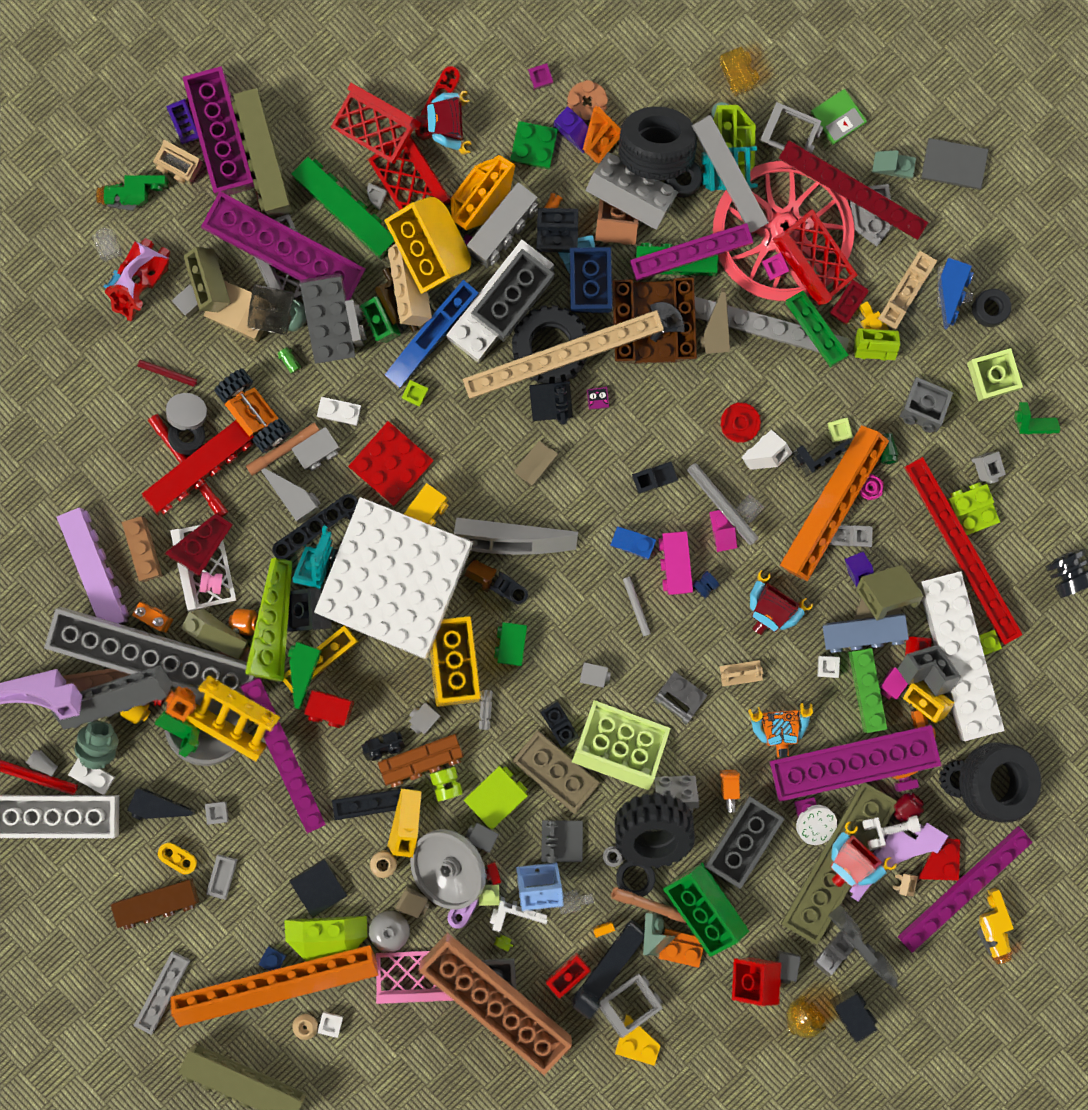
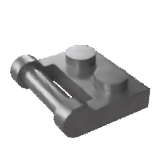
[653,671,708,725]

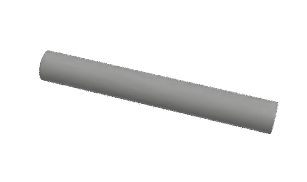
[623,577,651,637]

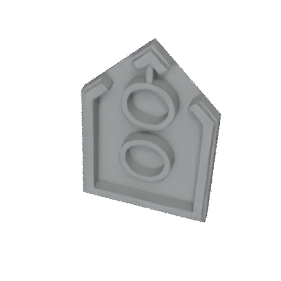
[850,184,892,246]

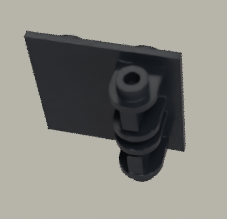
[529,381,573,425]

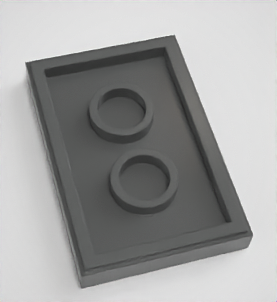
[921,138,988,190]

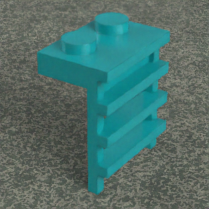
[701,146,758,191]
[293,526,333,589]

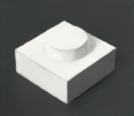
[817,656,840,678]
[318,1011,343,1038]

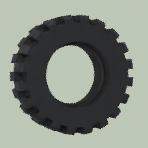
[512,305,588,384]
[614,793,695,868]

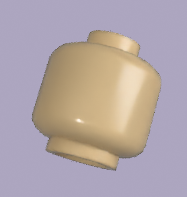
[370,850,397,878]

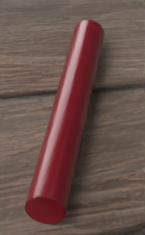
[138,359,198,387]

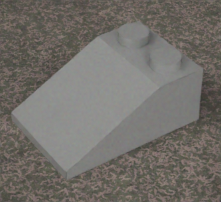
[261,468,321,524]

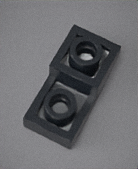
[539,700,579,747]

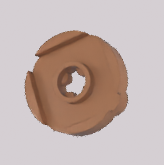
[567,80,608,122]

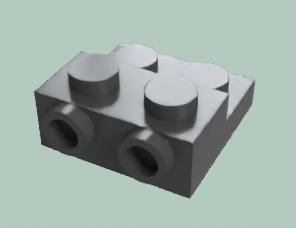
[899,377,953,433]

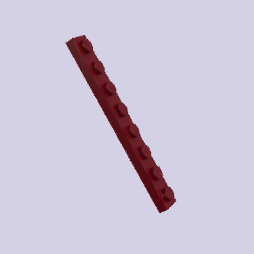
[778,140,928,240]

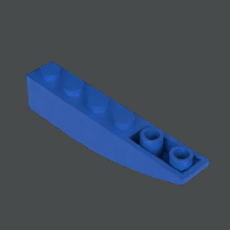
[385,280,479,388]

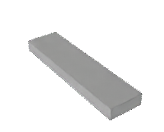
[133,951,191,1035]

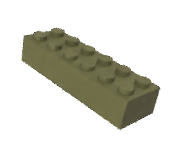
[232,88,294,219]
[178,1043,308,1110]

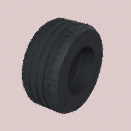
[618,106,698,180]
[959,742,1041,823]

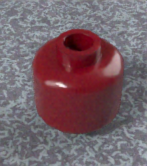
[894,793,924,822]

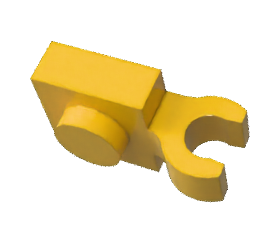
[858,301,889,330]

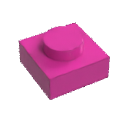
[762,253,789,281]

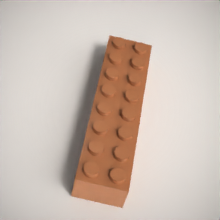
[419,932,572,1075]

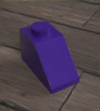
[554,106,588,154]

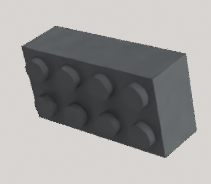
[471,249,555,342]
[300,273,356,364]
[704,795,785,889]

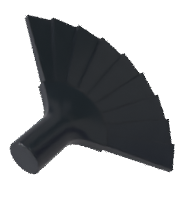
[650,302,685,342]

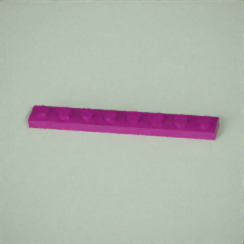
[240,677,326,834]
[897,826,1033,953]

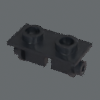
[361,731,406,761]

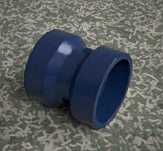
[692,571,720,599]

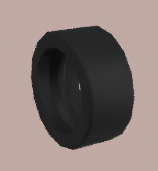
[616,860,655,897]

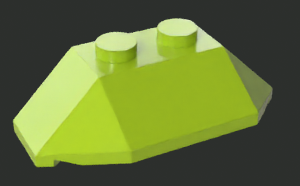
[713,105,755,178]
[285,916,368,962]

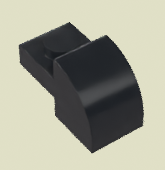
[632,461,679,494]

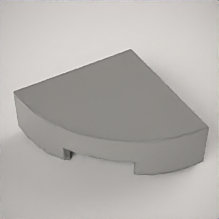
[367,183,388,210]

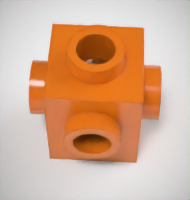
[165,686,197,722]

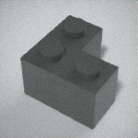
[898,645,961,696]

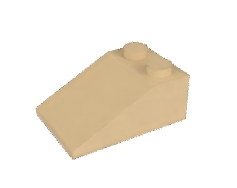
[203,281,276,343]

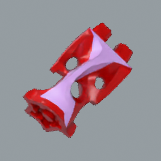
[105,238,170,322]

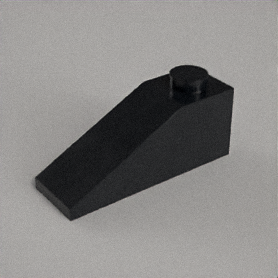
[127,787,197,820]

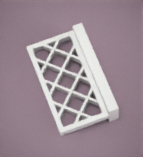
[170,525,236,612]

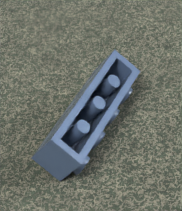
[823,613,909,653]

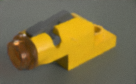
[977,888,1014,964]

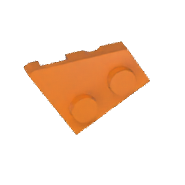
[583,106,621,163]

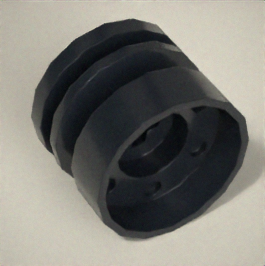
[1045,549,1088,598]

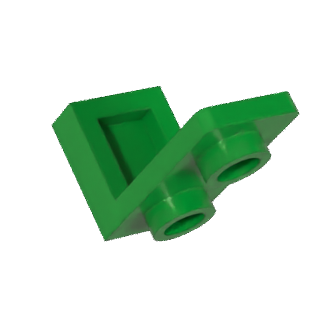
[1014,402,1061,435]
[155,711,201,758]

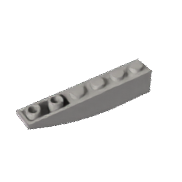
[454,518,578,555]

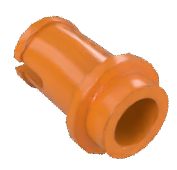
[544,193,563,208]

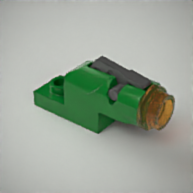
[96,175,169,211]

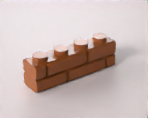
[377,733,464,788]

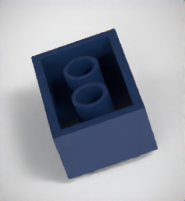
[570,247,612,313]

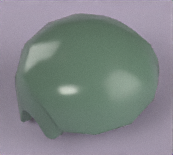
[280,299,306,332]

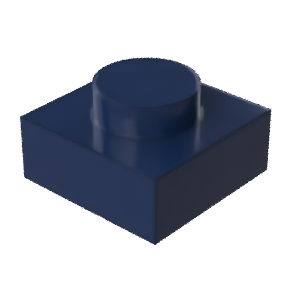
[258,946,287,971]

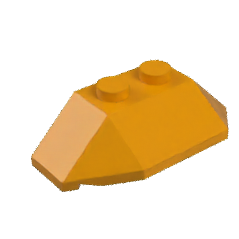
[451,155,515,231]

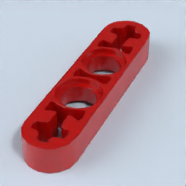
[415,66,460,140]

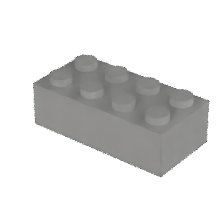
[585,152,678,230]
[467,182,538,268]

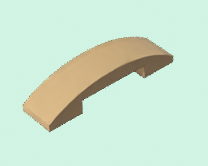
[878,251,937,329]

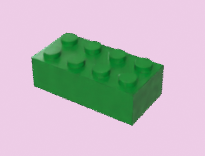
[663,863,750,957]

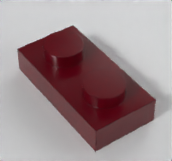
[829,280,869,325]

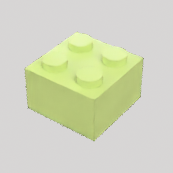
[967,348,1023,401]

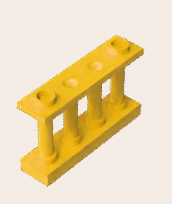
[185,675,280,761]

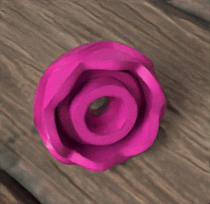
[859,474,884,500]

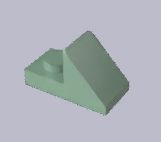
[872,150,916,179]
[643,913,675,956]

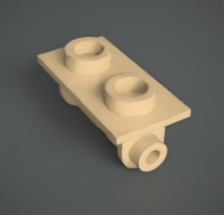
[719,660,763,687]

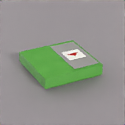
[810,89,867,145]

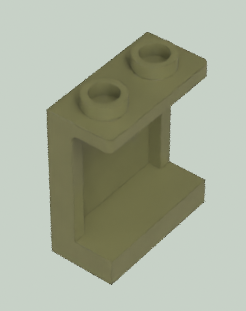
[856,565,923,620]

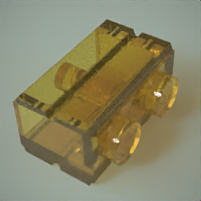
[719,47,759,97]

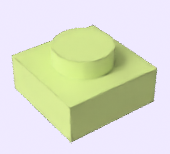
[479,884,500,906]

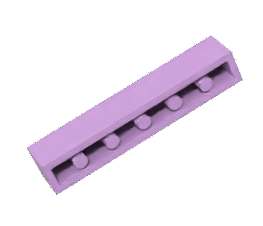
[57,508,129,624]

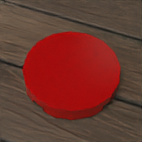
[720,402,761,443]

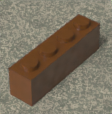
[110,878,200,930]

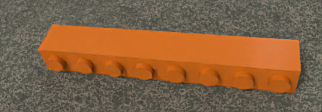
[780,425,889,582]

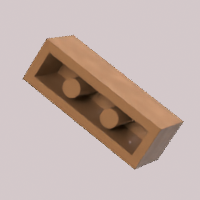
[122,516,163,582]

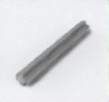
[687,463,759,545]

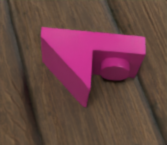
[709,510,737,552]

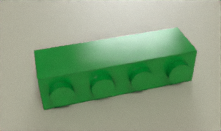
[636,243,718,276]

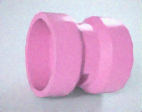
[199,572,223,594]

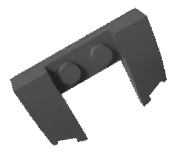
[828,905,898,988]

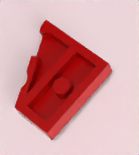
[918,838,960,881]

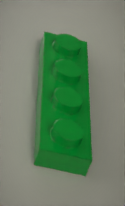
[785,291,849,368]

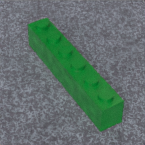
[291,157,395,260]

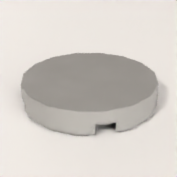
[166,393,207,430]

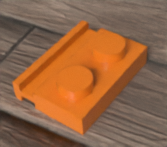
[658,928,703,968]

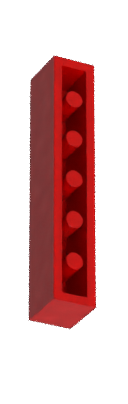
[142,420,254,516]

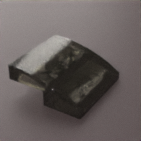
[247,284,295,335]

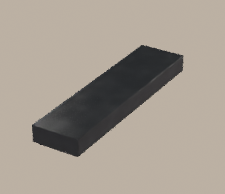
[332,787,413,820]

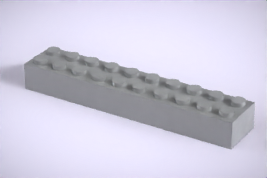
[44,607,256,696]

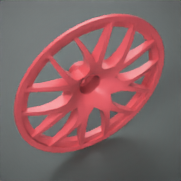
[713,161,854,301]

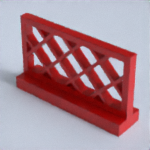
[331,83,421,164]
[368,132,451,210]
[772,209,857,305]

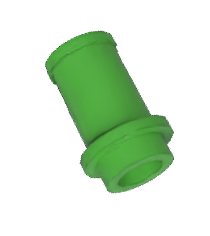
[278,347,301,374]

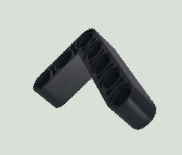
[272,494,359,560]
[572,919,645,1020]

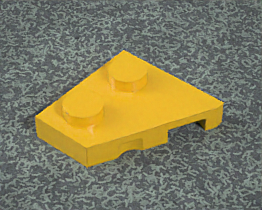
[615,1014,660,1066]

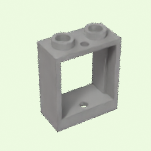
[760,102,823,153]
[599,974,663,1038]

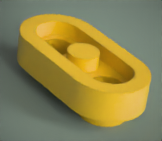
[158,842,197,874]

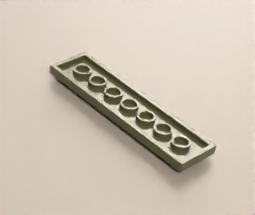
[781,783,897,945]

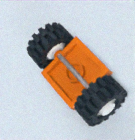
[214,368,292,453]

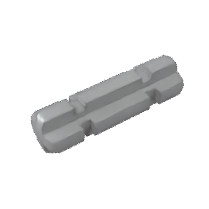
[479,690,493,730]

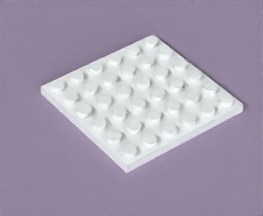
[314,497,473,659]

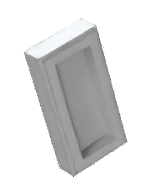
[206,854,238,900]

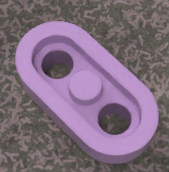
[448,898,479,929]

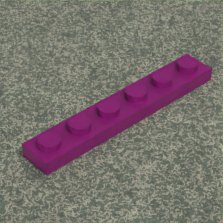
[630,223,753,281]

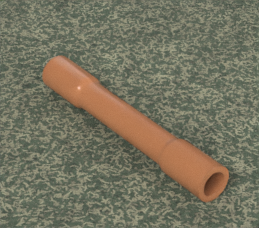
[246,422,320,476]
[611,887,686,923]

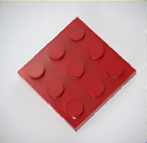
[348,421,434,507]

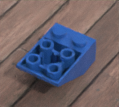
[938,258,973,330]

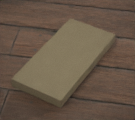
[512,730,601,814]

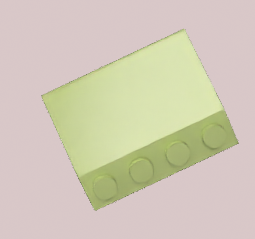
[572,700,671,790]

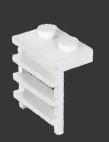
[490,897,547,932]

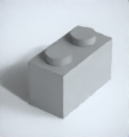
[292,427,341,472]

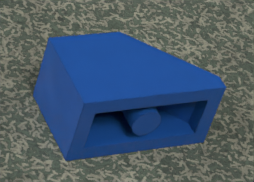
[610,527,656,560]

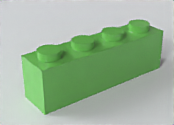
[848,648,887,733]

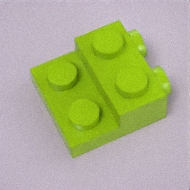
[947,482,1000,535]

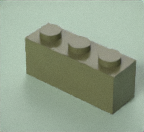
[183,247,230,312]

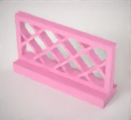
[376,951,454,1004]

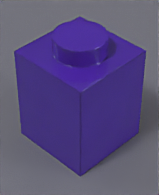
[845,551,874,588]

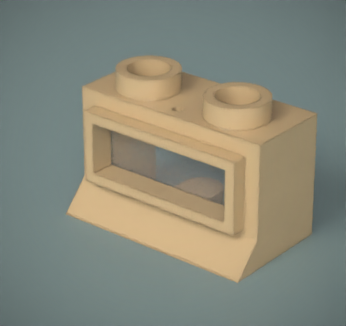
[153,140,203,184]

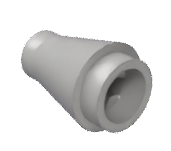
[26,749,58,776]

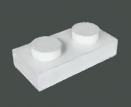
[317,397,361,426]
[68,758,115,795]

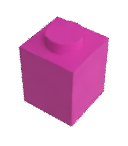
[879,667,908,700]

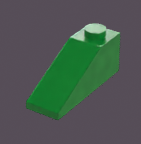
[288,642,322,709]

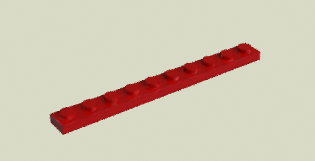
[904,457,1023,645]

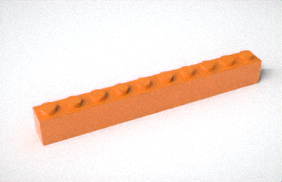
[171,945,379,1027]

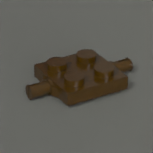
[375,267,420,333]

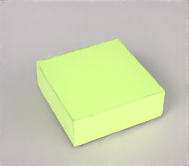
[827,418,853,443]

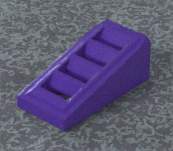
[166,99,199,144]

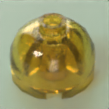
[786,995,826,1039]

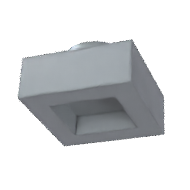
[205,801,229,825]

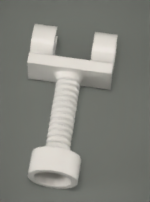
[863,815,921,850]

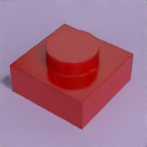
[485,861,501,885]

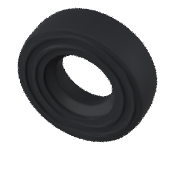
[168,425,205,455]

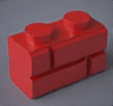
[546,952,591,999]

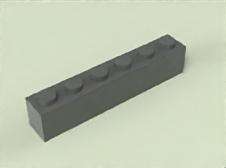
[51,665,173,730]

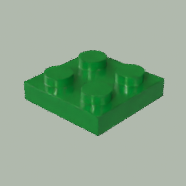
[510,121,558,170]

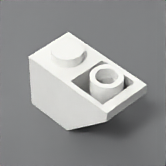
[742,430,792,470]

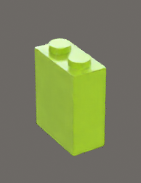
[464,765,528,830]

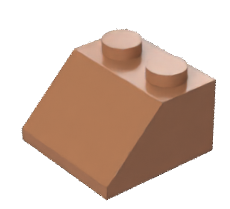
[595,199,638,245]

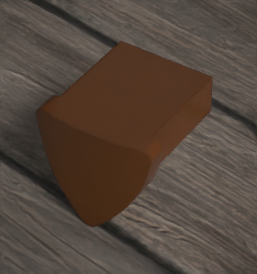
[464,559,497,593]

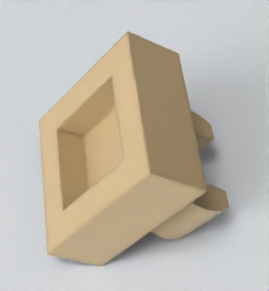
[892,874,918,896]

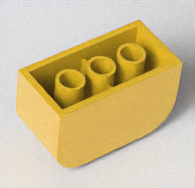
[384,197,471,294]
[430,616,480,707]

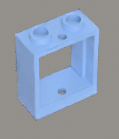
[516,863,563,911]

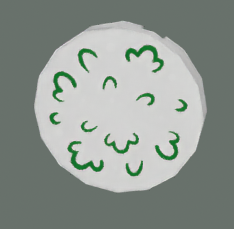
[796,805,837,845]

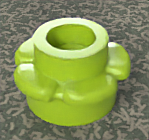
[494,934,513,952]

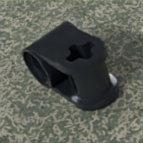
[489,571,529,605]

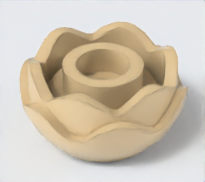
[293,1013,318,1040]

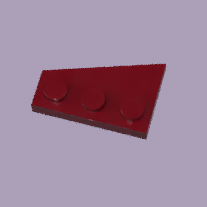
[164,513,233,576]

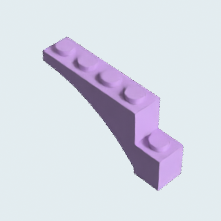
[0,669,82,720]
[850,823,948,901]

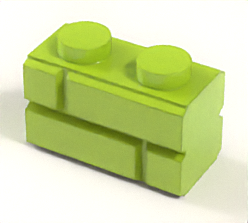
[853,328,900,361]

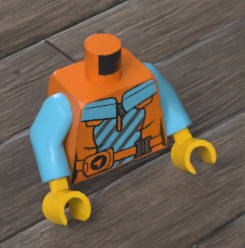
[748,703,813,757]

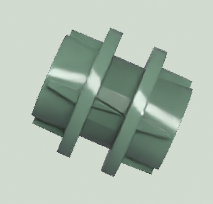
[74,721,119,769]

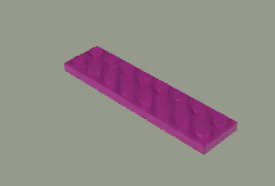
[201,191,365,301]
[770,725,941,802]

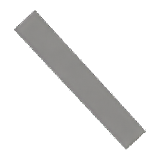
[691,115,769,233]

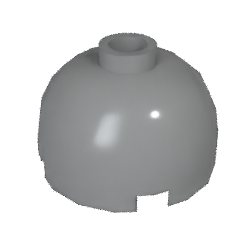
[369,910,410,952]

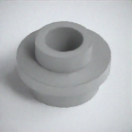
[603,846,624,867]

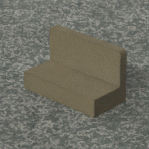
[514,441,558,487]

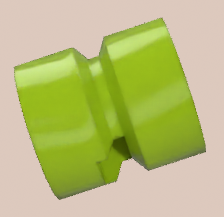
[430,766,463,802]

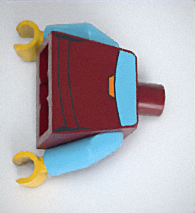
[416,91,472,154]
[750,570,813,635]

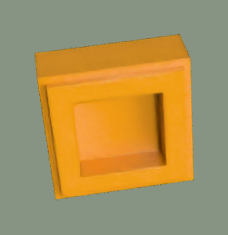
[593,921,615,938]

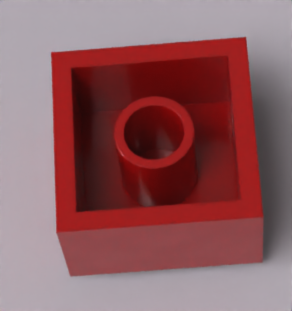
[304,690,355,728]
[732,957,781,1006]

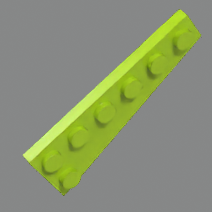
[245,557,292,682]

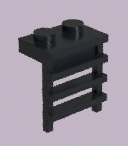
[791,439,851,477]

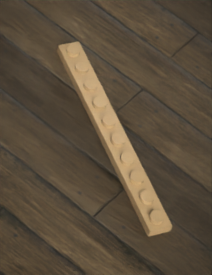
[462,310,664,399]

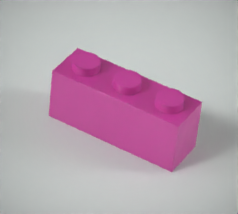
[658,531,693,595]

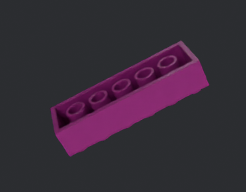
[182,66,255,197]

